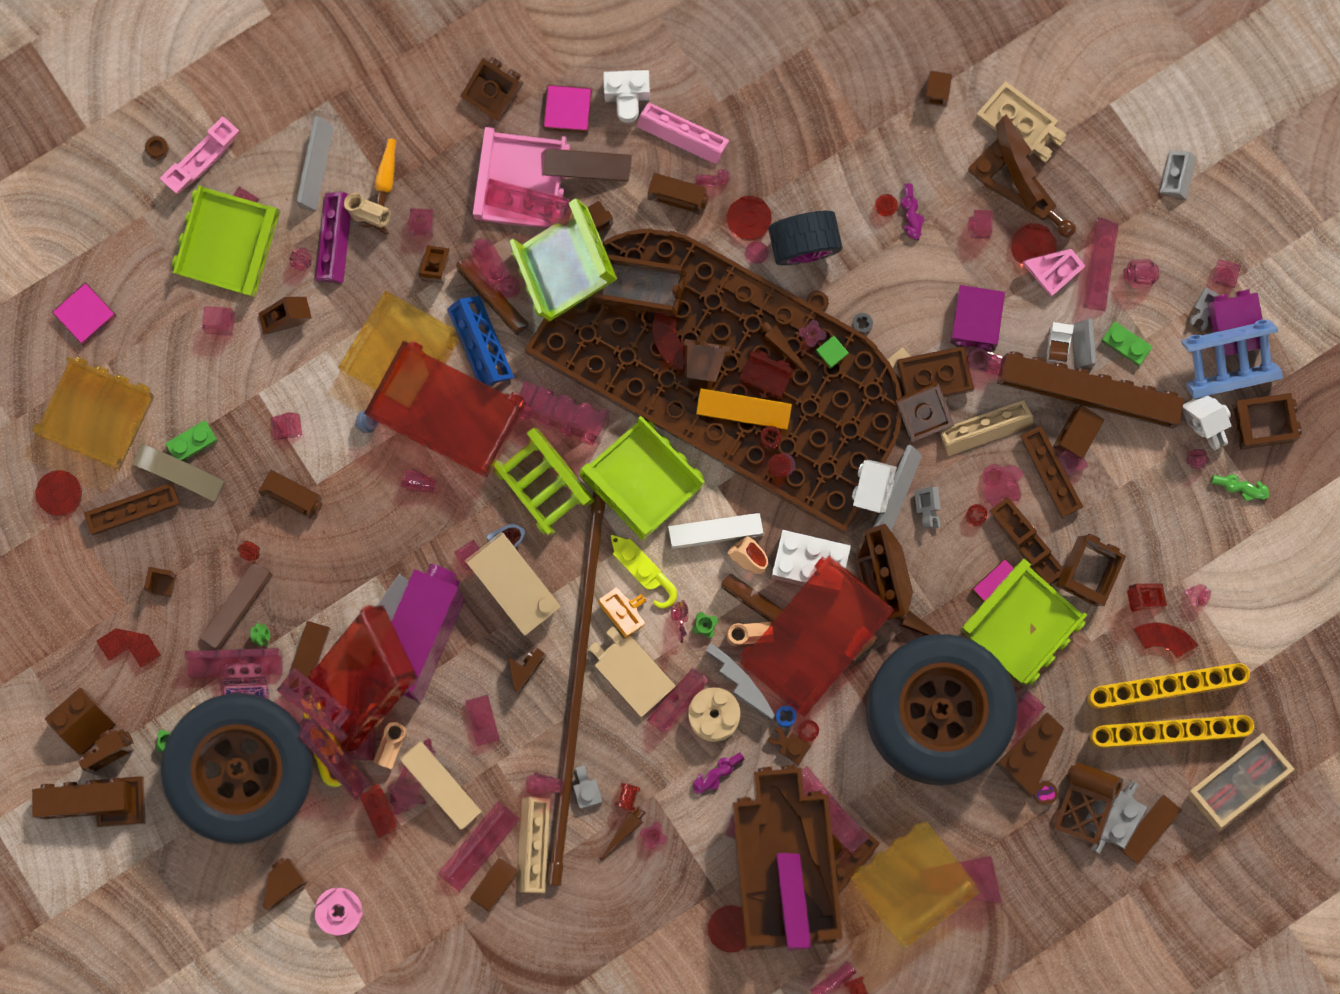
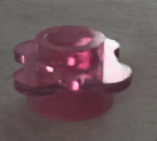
[799,320,826,347]
[640,822,667,850]

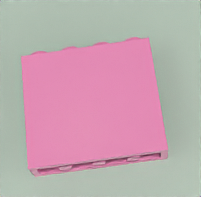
[473,127,570,229]

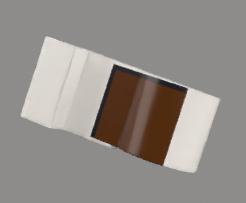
[1046,322,1074,365]

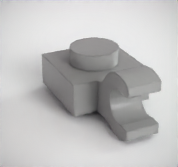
[915,487,941,529]
[574,765,602,809]

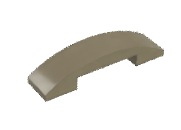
[132,444,225,502]

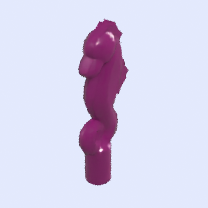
[901,183,925,240]
[693,752,745,794]

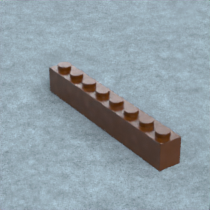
[996,351,1185,429]

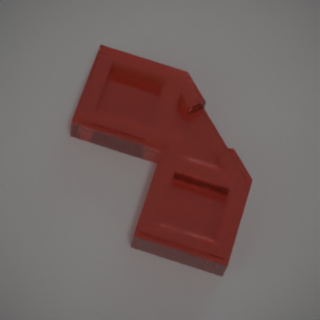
[96,628,161,668]

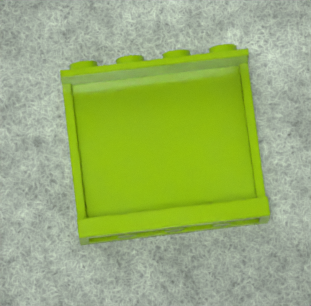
[172,185,281,297]
[579,416,705,541]
[960,559,1087,686]

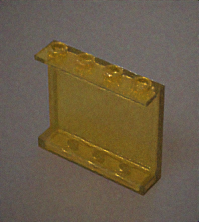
[338,290,458,412]
[32,356,154,471]
[850,821,980,950]

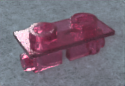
[470,238,511,287]

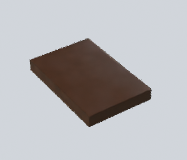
[896,346,974,397]

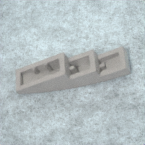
[705,643,775,721]

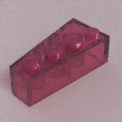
[514,381,610,446]

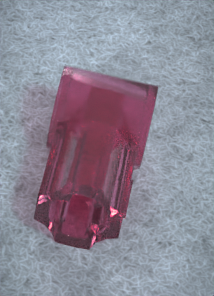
[966,348,1002,376]

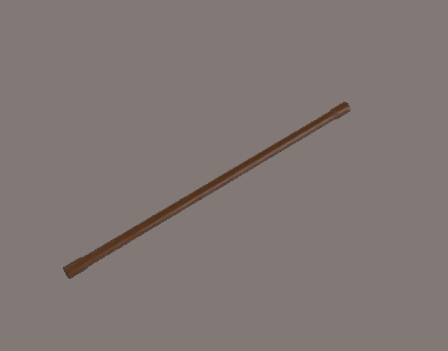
[547,491,606,886]

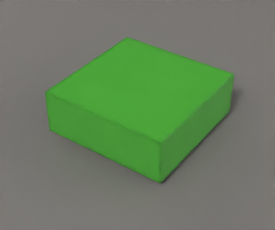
[816,336,849,369]

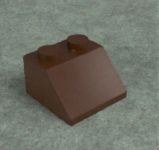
[44,687,116,756]

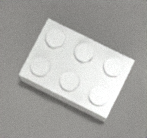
[771,530,851,595]

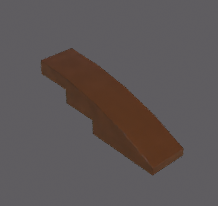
[995,114,1044,209]
[990,497,1064,586]

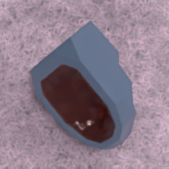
[485,524,526,547]

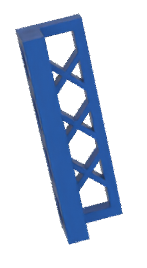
[447,296,514,391]

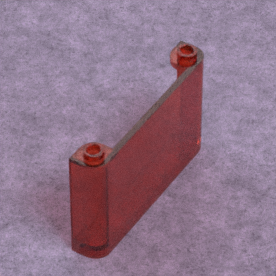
[364,340,526,478]
[739,555,895,717]
[308,605,418,753]

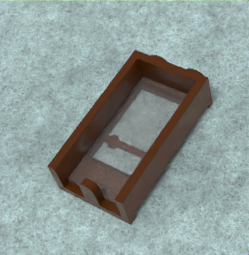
[592,254,687,317]

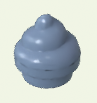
[355,410,379,433]

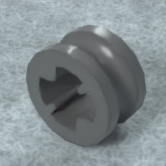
[852,313,873,335]

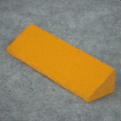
[696,389,792,430]

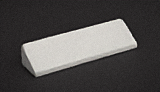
[668,513,763,549]

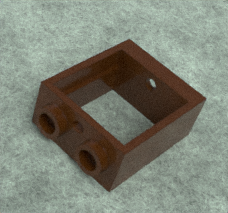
[1232,393,1302,450]
[1056,534,1126,607]

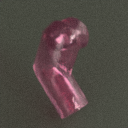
[696,169,730,187]

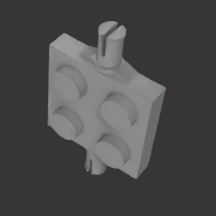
[1083,780,1148,854]

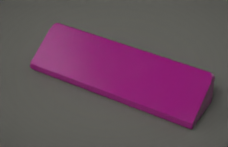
[315,192,351,283]
[776,853,811,951]

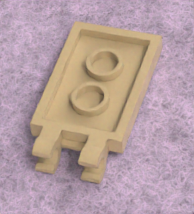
[977,81,1066,163]
[589,627,676,718]

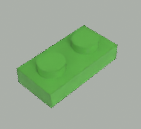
[1101,321,1153,367]
[165,420,218,461]

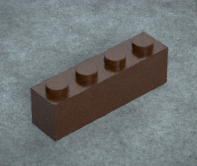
[32,778,132,820]

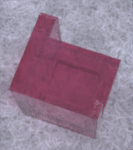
[202,306,235,336]
[1016,691,1045,729]

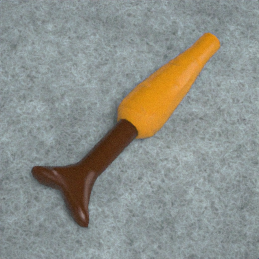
[361,138,396,234]

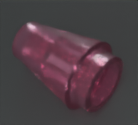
[401,469,436,493]
[526,772,563,796]

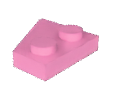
[1022,249,1085,296]

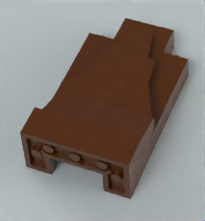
[732,765,843,951]

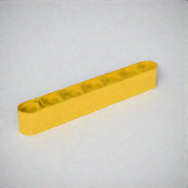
[1087,663,1250,710]
[1089,715,1254,749]

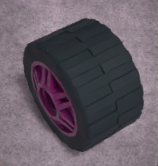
[768,210,843,266]

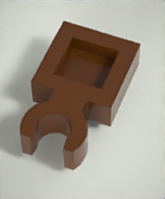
[767,727,811,765]

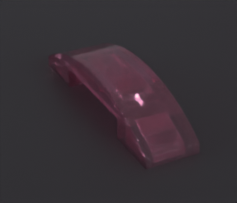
[802,766,869,853]

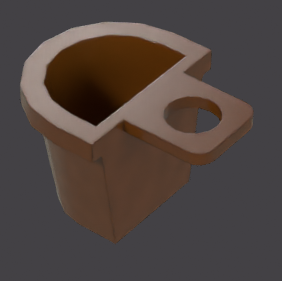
[682,339,730,382]

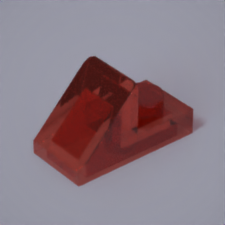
[1127,583,1167,612]

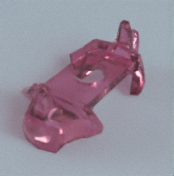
[388,738,436,815]

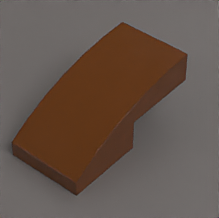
[470,857,519,912]

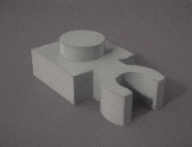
[1189,287,1219,331]

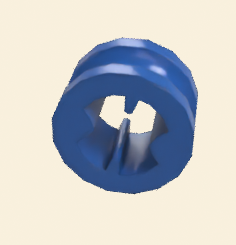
[775,705,797,728]

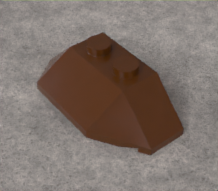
[854,524,913,620]

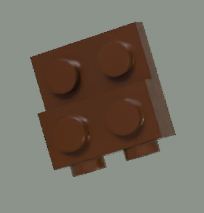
[460,57,524,121]
[78,729,134,773]

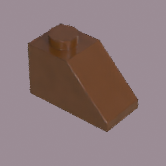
[258,297,312,334]
[263,858,307,911]

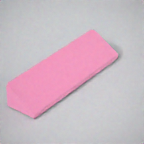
[637,102,729,164]

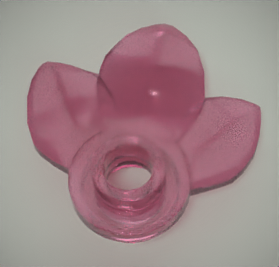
[983,464,1024,507]
[671,600,689,643]

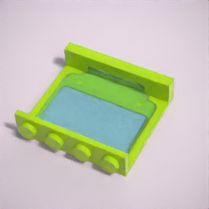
[510,198,617,321]

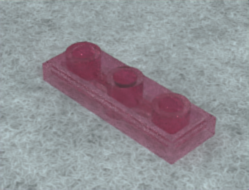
[647,668,708,733]

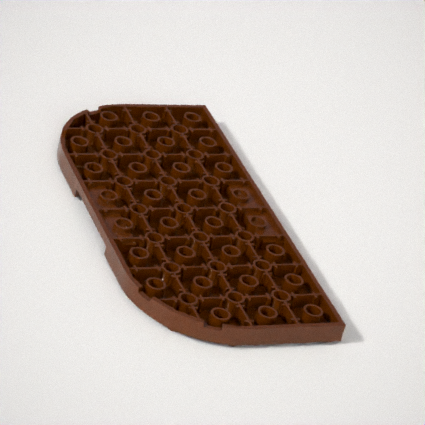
[525,228,902,534]

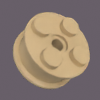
[689,688,740,742]

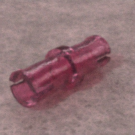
[810,961,856,994]

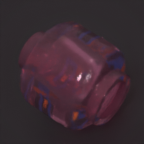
[1123,258,1159,289]

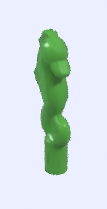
[1211,474,1270,501]

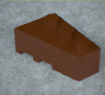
[995,712,1064,798]

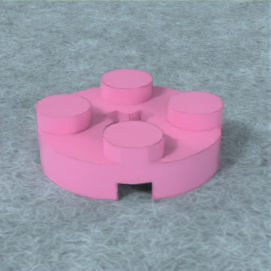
[315,888,363,936]

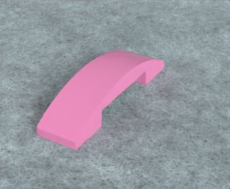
[160,116,239,194]

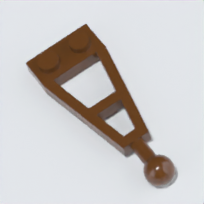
[968,138,1076,237]

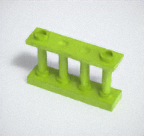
[492,428,595,535]

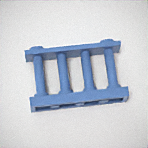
[1181,320,1283,399]

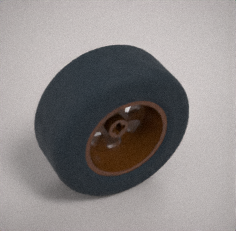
[866,634,1017,785]
[161,693,312,844]

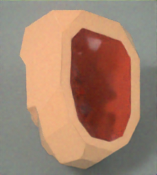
[728,536,768,574]

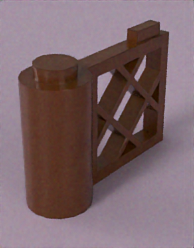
[1052,762,1123,845]

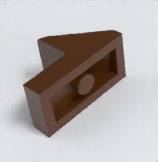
[419,245,450,284]
[508,648,546,694]

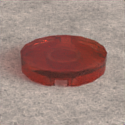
[727,196,772,241]
[1011,223,1057,267]
[35,470,83,516]
[708,905,744,953]

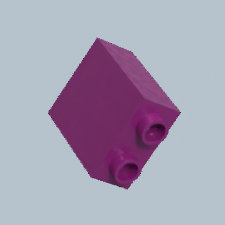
[368,564,465,703]

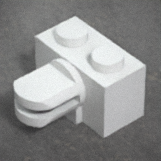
[604,70,650,123]
[1182,396,1231,450]
[852,460,897,513]

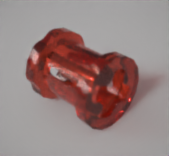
[615,783,641,811]
[844,976,868,994]

